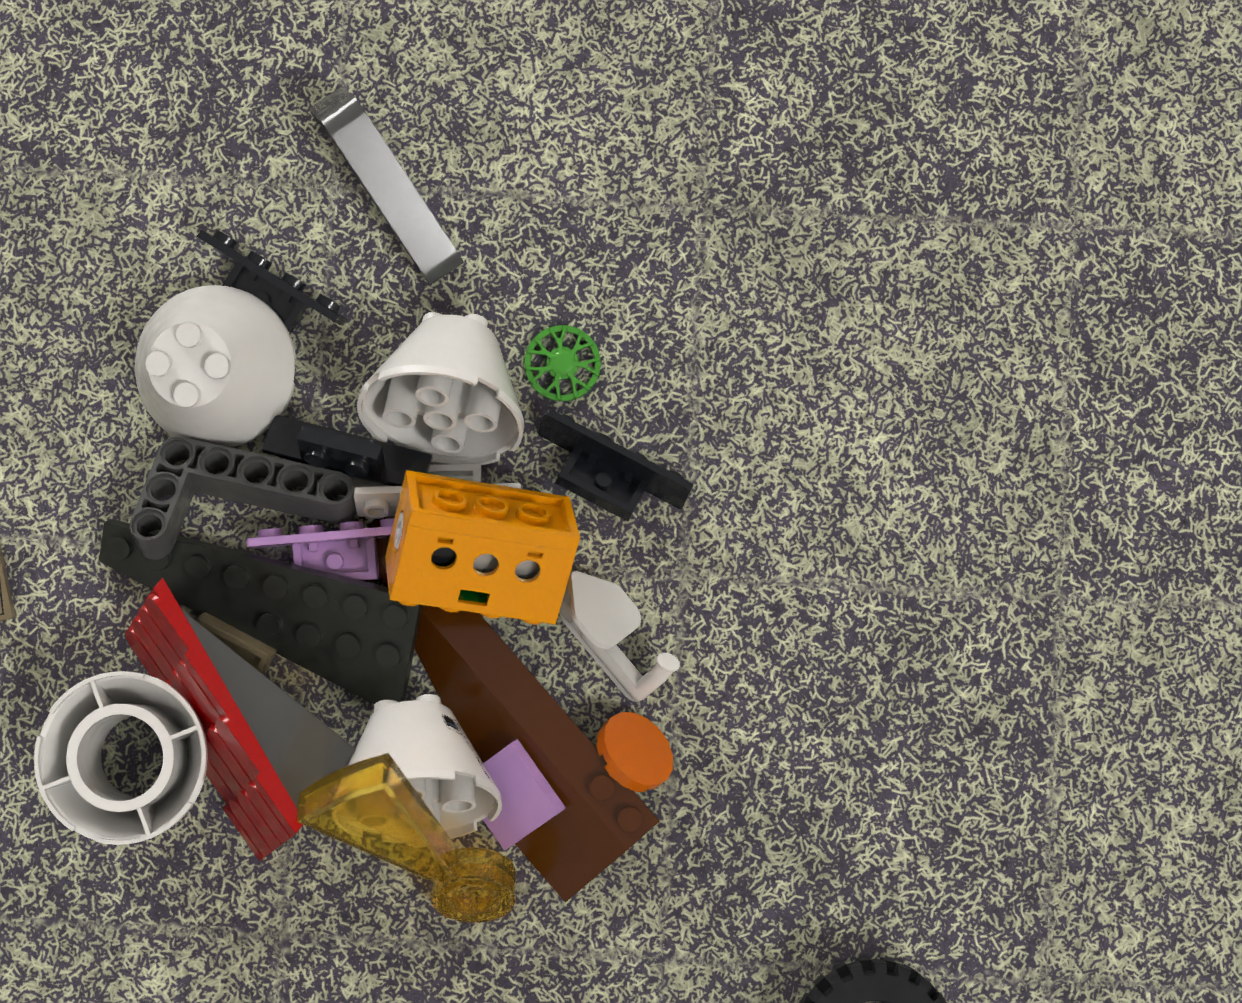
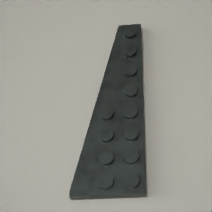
[99,519,423,704]

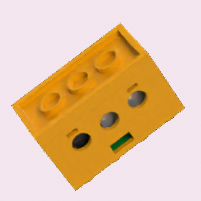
[385,470,580,625]

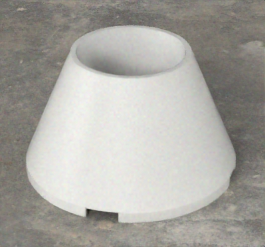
[34,671,208,845]

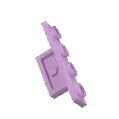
[246,518,394,581]

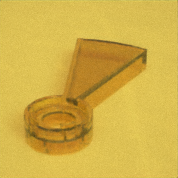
[297,753,516,923]

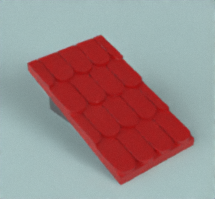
[125,577,356,861]

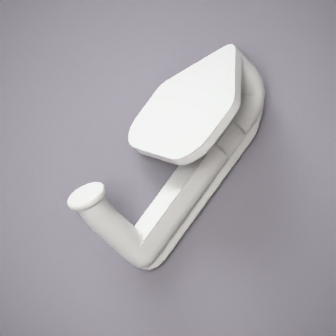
[559,571,680,702]

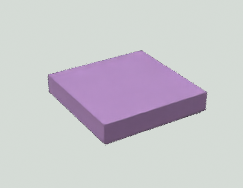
[483,739,566,851]

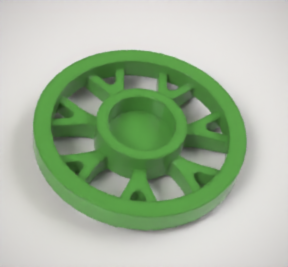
[524,325,601,402]

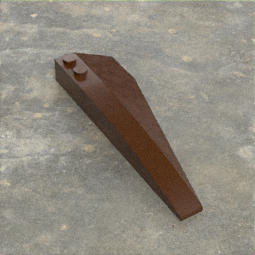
[368,516,660,902]

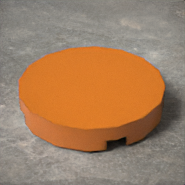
[596,712,673,792]

